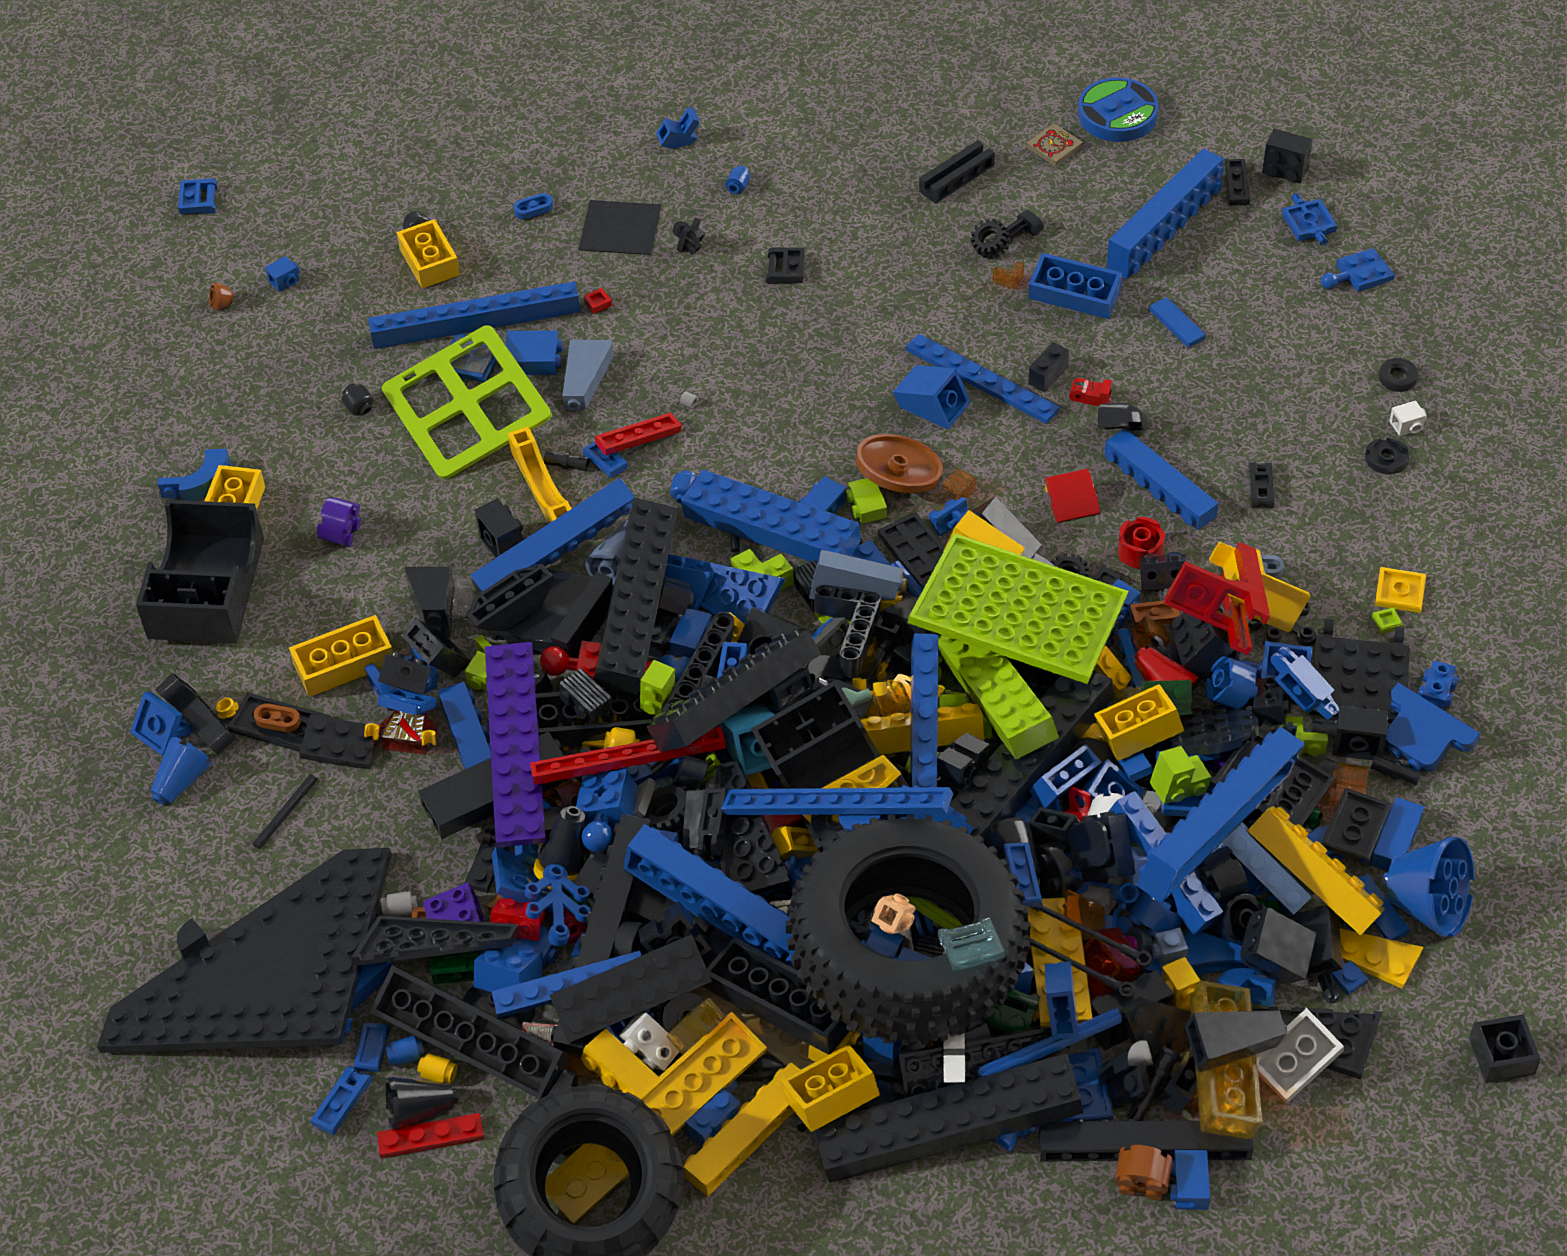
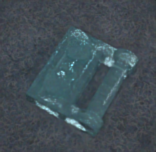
[938,917,1004,971]

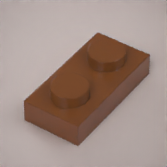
[1129,600,1180,628]

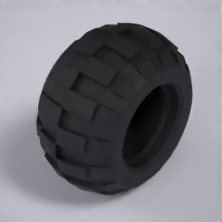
[493,1084,683,1256]

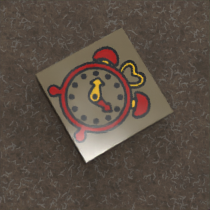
[1026,123,1083,167]

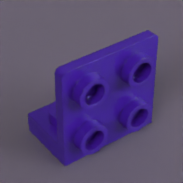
[423,882,485,922]

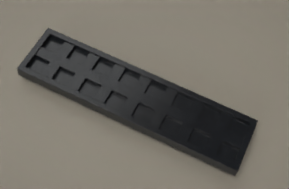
[878,512,945,589]

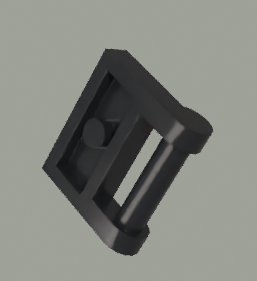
[766,247,805,284]

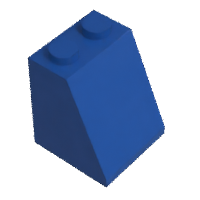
[893,365,971,429]

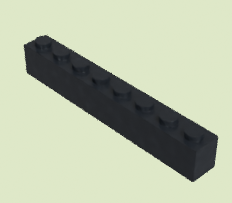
[1039,1118,1254,1162]

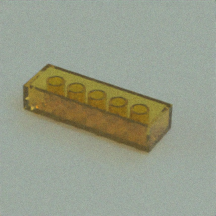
[1190,981,1263,1139]

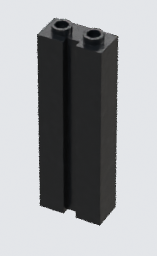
[418,732,571,839]

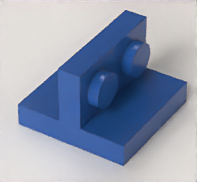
[130,691,193,756]

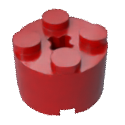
[1118,517,1165,569]

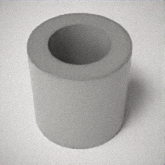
[680,391,698,409]

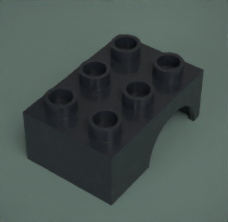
[136,499,264,644]
[751,679,899,853]

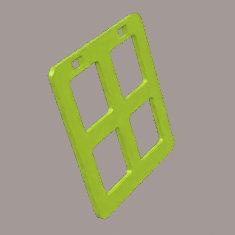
[382,325,552,479]

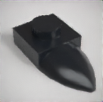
[736,1054,786,1082]

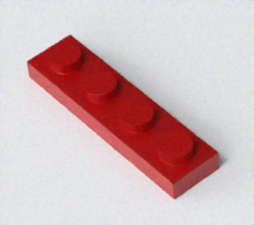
[595,413,682,456]
[377,1113,484,1158]

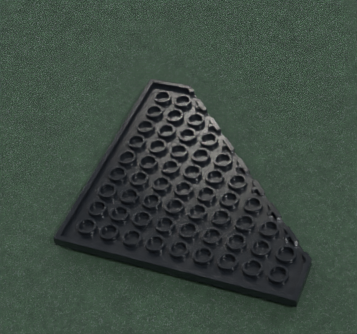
[97,847,392,1053]

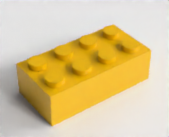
[289,615,393,697]

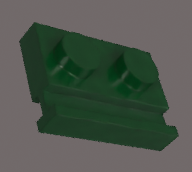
[1142,679,1192,715]

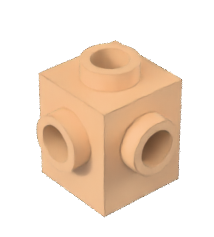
[871,894,916,934]

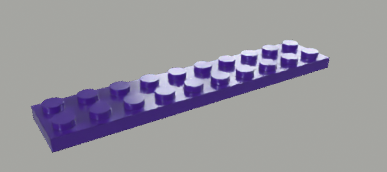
[485,642,546,848]

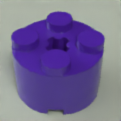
[317,497,361,547]

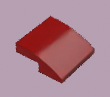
[1045,468,1100,523]

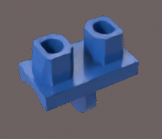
[929,497,968,537]

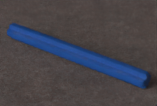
[977,1009,1122,1077]

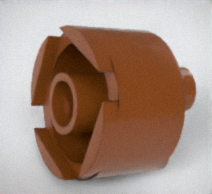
[1115,1145,1172,1201]

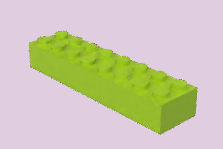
[938,635,1059,759]

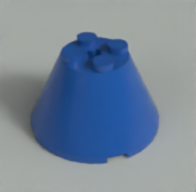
[1382,836,1475,937]

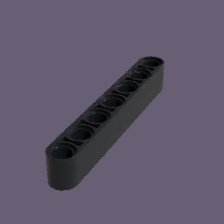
[662,612,734,713]

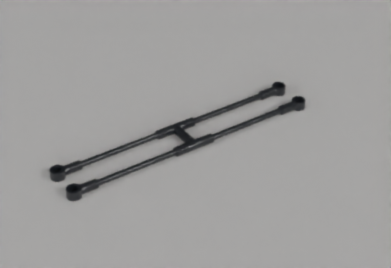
[1025,903,1152,999]

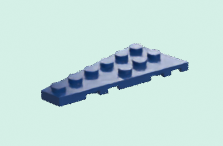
[667,554,786,624]

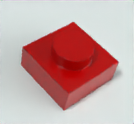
[583,288,612,314]

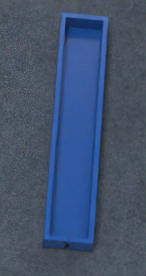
[1137,727,1305,903]

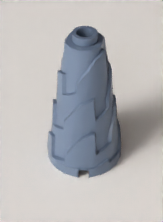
[586,519,628,585]

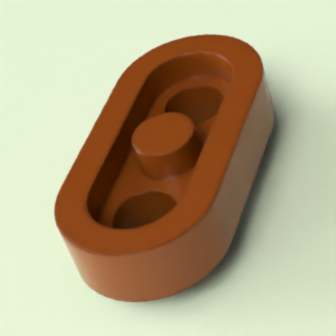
[254,704,301,732]

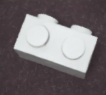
[619,1013,683,1071]

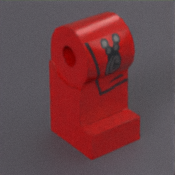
[1069,378,1112,406]

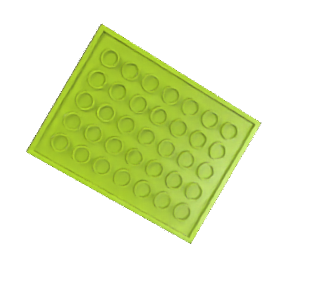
[908,533,1129,684]

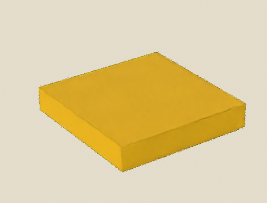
[1375,567,1426,613]

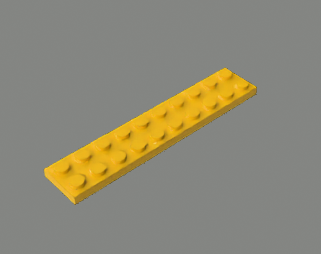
[545,1012,767,1225]

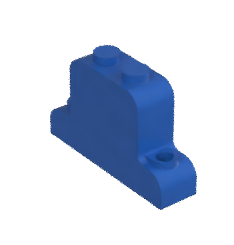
[1385,683,1480,772]

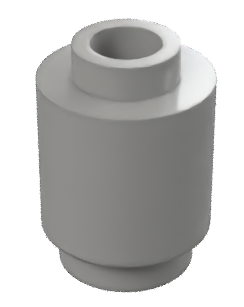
[381,891,418,917]

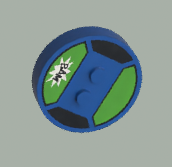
[1078,78,1159,142]

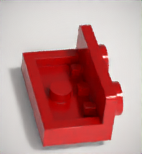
[491,898,547,941]

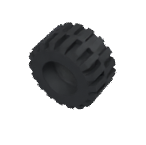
[643,784,690,844]

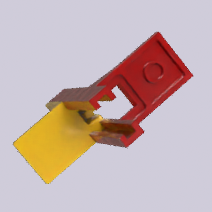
[1163,542,1310,655]

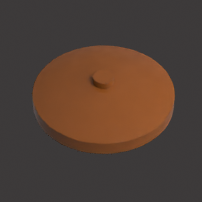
[855,434,943,493]

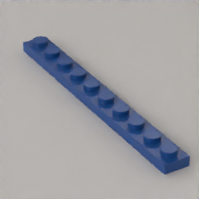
[721,787,953,815]

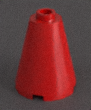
[1134,647,1199,688]

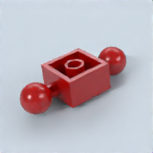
[540,641,652,688]

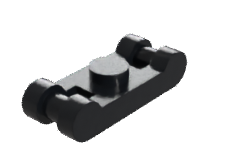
[1248,461,1275,508]

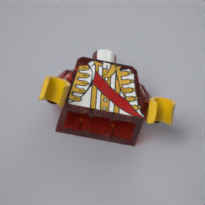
[364,710,439,755]

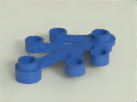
[524,864,591,946]

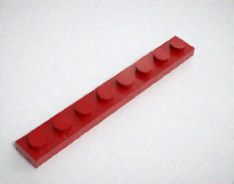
[530,727,726,785]

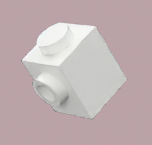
[1390,401,1427,436]

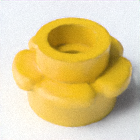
[216,697,239,719]

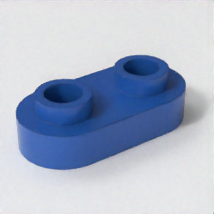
[513,193,553,219]

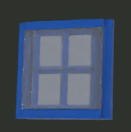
[451,334,497,382]

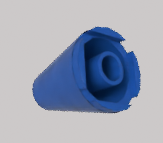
[150,737,212,805]

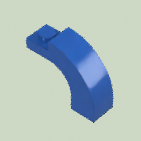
[158,449,231,501]

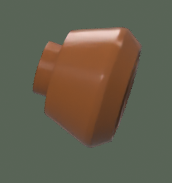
[209,282,234,310]

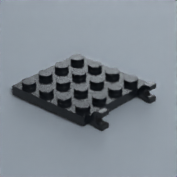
[1310,619,1410,724]
[1208,721,1336,826]

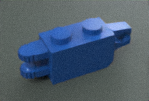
[1270,646,1339,720]

